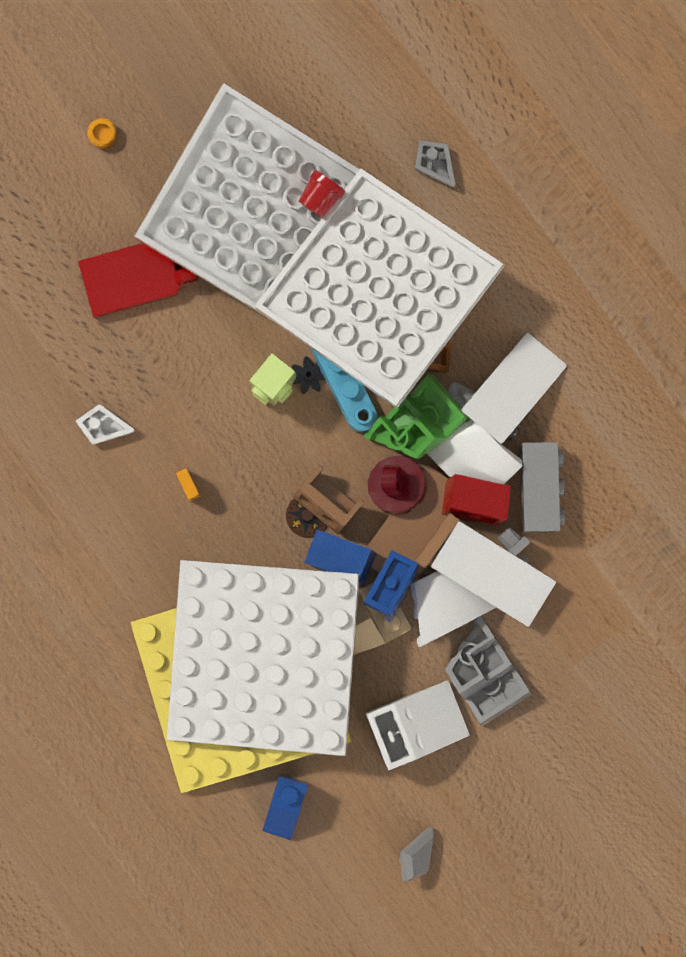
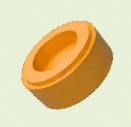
[87,118,117,149]

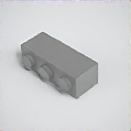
[520,442,565,533]

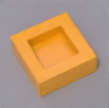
[176,468,201,502]

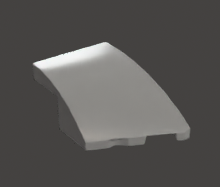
[445,616,532,726]

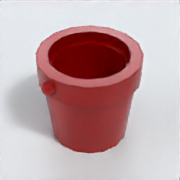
[298,170,346,218]

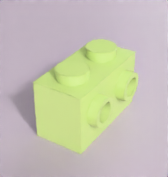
[249,353,296,406]

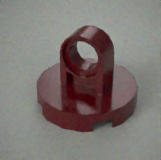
[368,456,427,515]

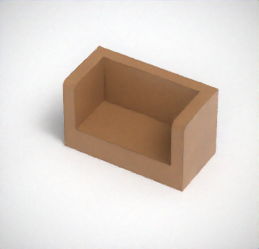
[293,464,365,534]

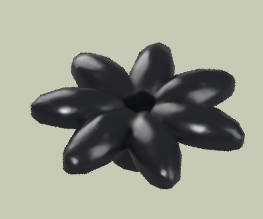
[292,356,325,394]

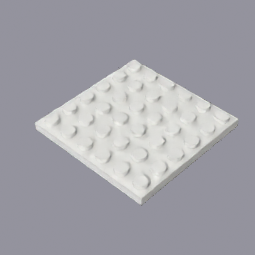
[134,84,360,321]
[255,168,504,408]
[167,560,360,756]

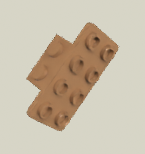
[366,466,460,589]

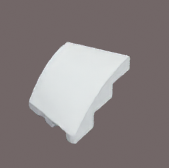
[427,418,523,485]
[411,571,496,647]

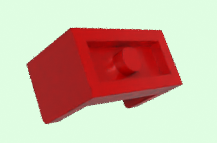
[442,474,511,527]

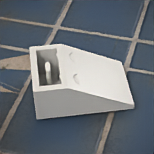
[366,680,470,771]

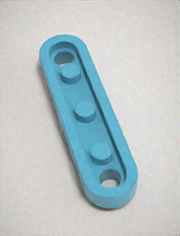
[309,347,377,433]

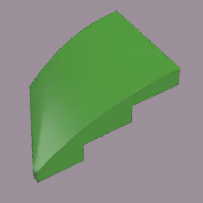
[364,375,469,459]

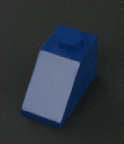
[262,773,308,840]

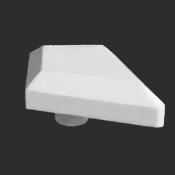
[76,404,135,445]

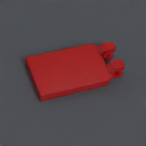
[78,243,199,318]

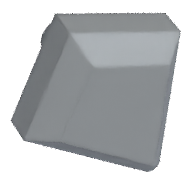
[415,140,456,188]
[399,827,434,882]

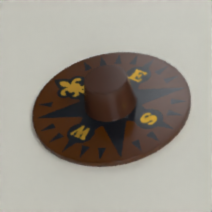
[286,499,327,538]

